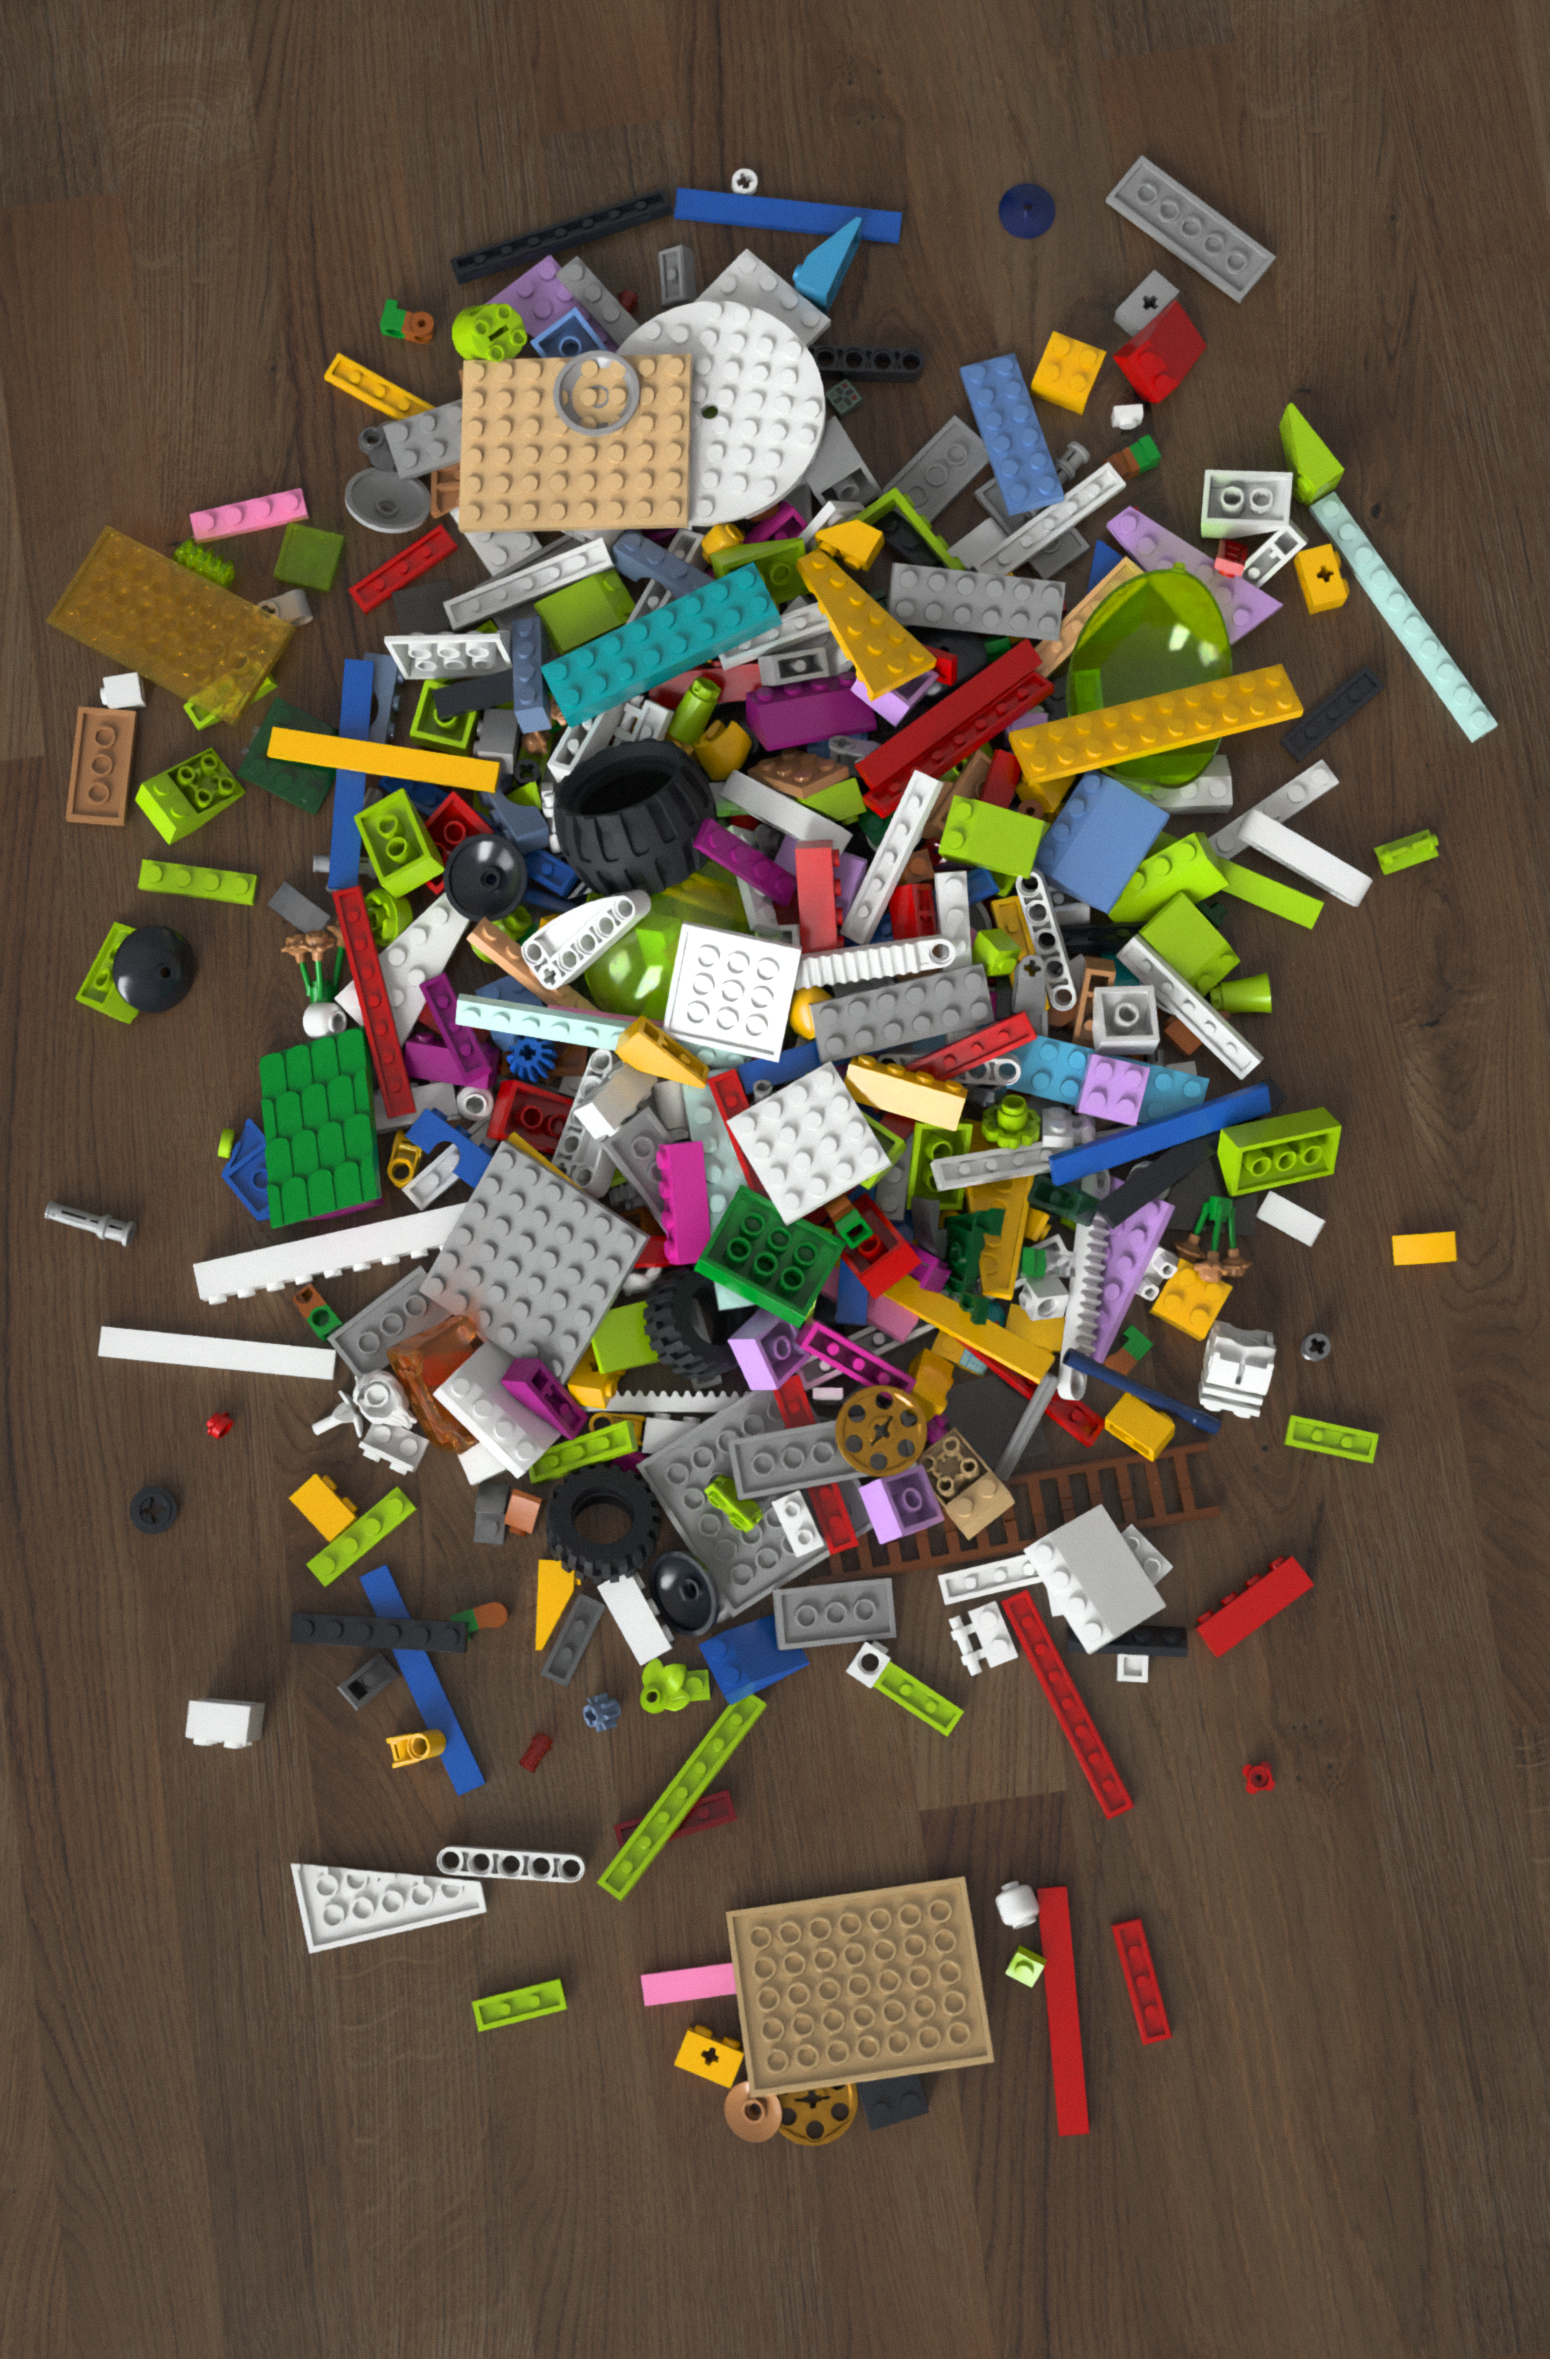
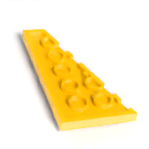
[796,549,937,702]
[965,1118,1042,1300]

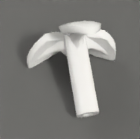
[312,1390,363,1438]

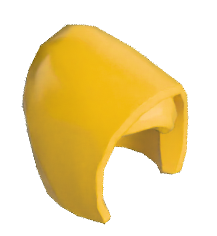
[692,719,752,781]
[788,986,833,1042]

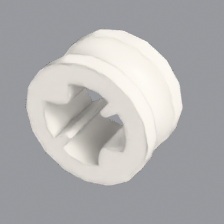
[732,169,757,196]

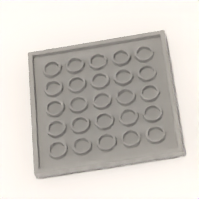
[419,1140,651,1387]
[636,1390,873,1618]

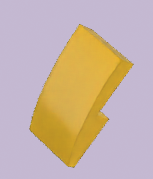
[1392,1231,1458,1265]

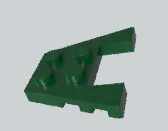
[938,1208,1005,1325]

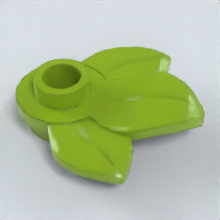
[640,1658,692,1714]

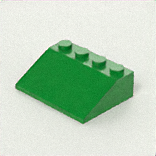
[694,1185,847,1329]

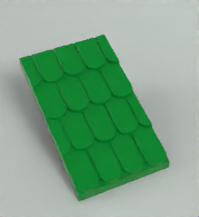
[259,1025,385,1229]

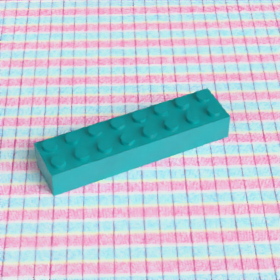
[540,562,783,728]

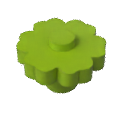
[981,1095,1041,1149]

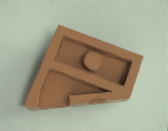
[430,463,460,518]

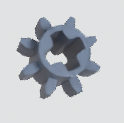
[583,1693,621,1732]

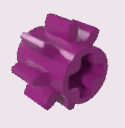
[914,1412,950,1445]

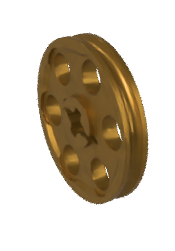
[835,1385,927,1477]
[777,2083,858,2146]

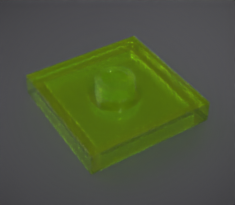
[273,522,345,593]

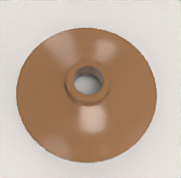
[724,2080,783,2142]

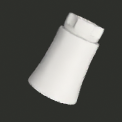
[651,1080,690,1141]

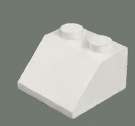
[1092,985,1160,1056]

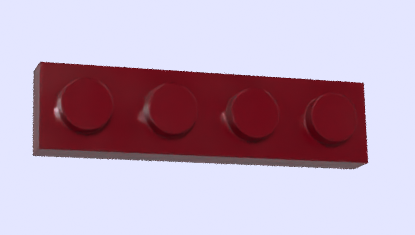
[613,1789,738,1850]

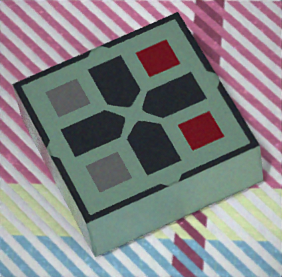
[824,377,864,419]

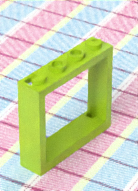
[811,487,966,628]

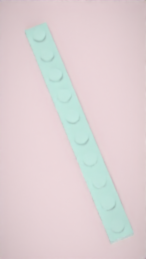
[1309,491,1498,743]
[455,993,752,1070]

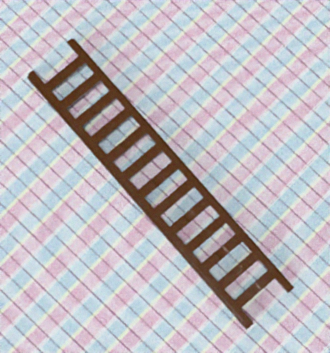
[808,1440,1221,1585]

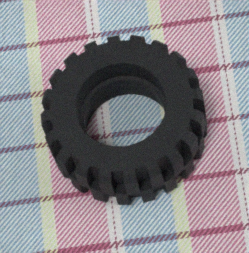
[643,1263,757,1380]
[546,1463,660,1584]

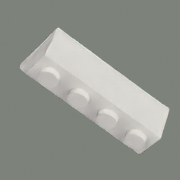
[1110,755,1233,815]

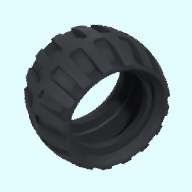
[553,738,718,896]

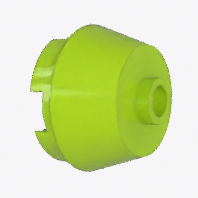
[364,888,413,947]

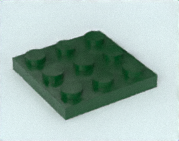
[236,697,339,816]

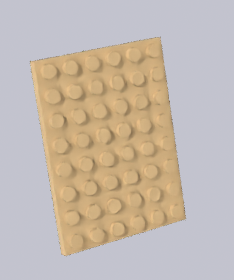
[458,354,693,533]
[726,1876,994,2098]

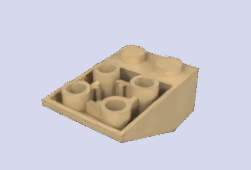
[916,1427,1015,1540]

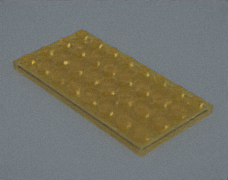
[46,525,296,728]

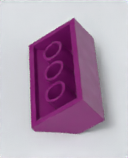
[746,672,877,751]

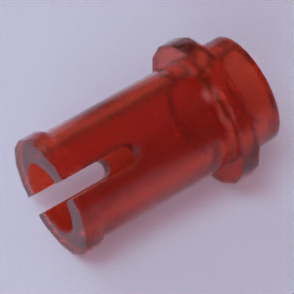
[617,289,639,314]
[518,1732,553,1773]

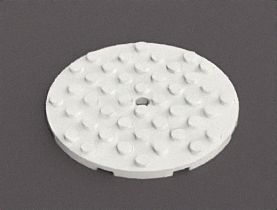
[615,301,826,527]

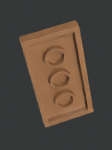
[66,706,138,827]

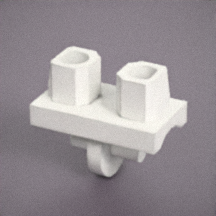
[1136,1244,1180,1301]

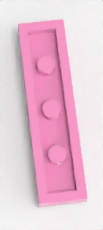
[190,488,309,544]

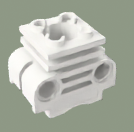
[1198,1320,1276,1418]

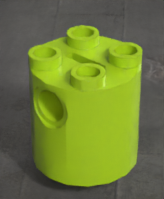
[452,303,527,362]

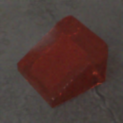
[772,889,800,925]

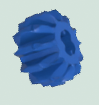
[506,1036,558,1083]

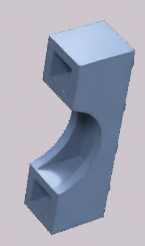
[612,529,715,599]
[512,616,552,734]
[364,652,405,776]
[468,756,549,855]

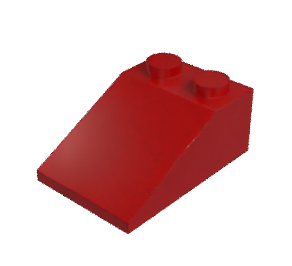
[1112,300,1207,404]
[424,791,496,895]
[485,1080,574,1157]
[822,1192,922,1300]

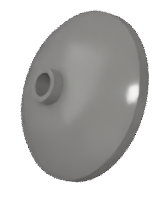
[553,350,640,437]
[345,467,431,533]

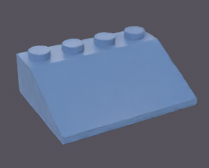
[1033,770,1170,914]

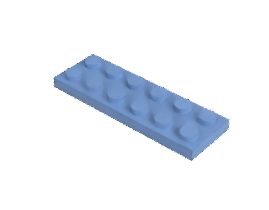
[960,353,1064,516]

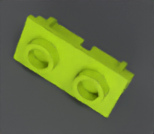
[1374,829,1439,875]
[704,1473,764,1533]

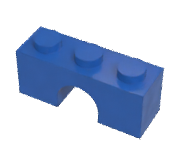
[404,1107,495,1189]

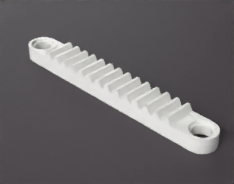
[794,934,956,990]
[1057,1169,1111,1400]
[579,1390,812,1413]

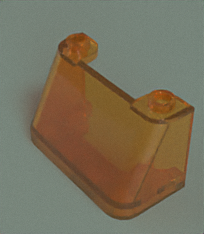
[386,1314,480,1455]

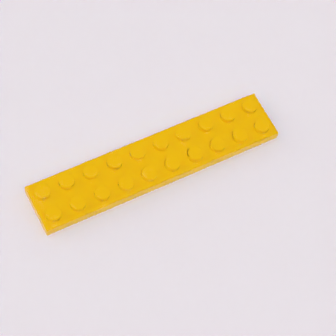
[1008,664,1304,786]

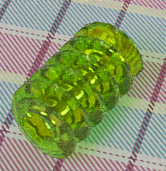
[171,536,236,595]

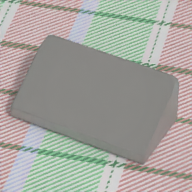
[658,244,697,307]

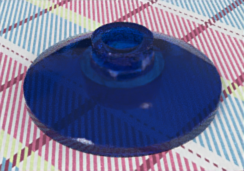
[999,183,1055,239]

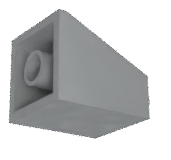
[803,416,883,507]

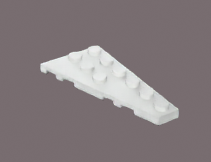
[334,893,471,1048]
[290,1863,488,1953]

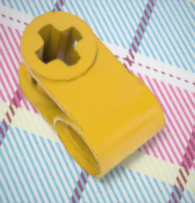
[387,1129,425,1188]
[589,1412,646,1446]
[386,1729,446,1768]

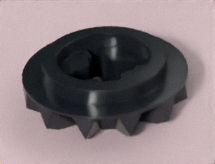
[130,1487,178,1534]

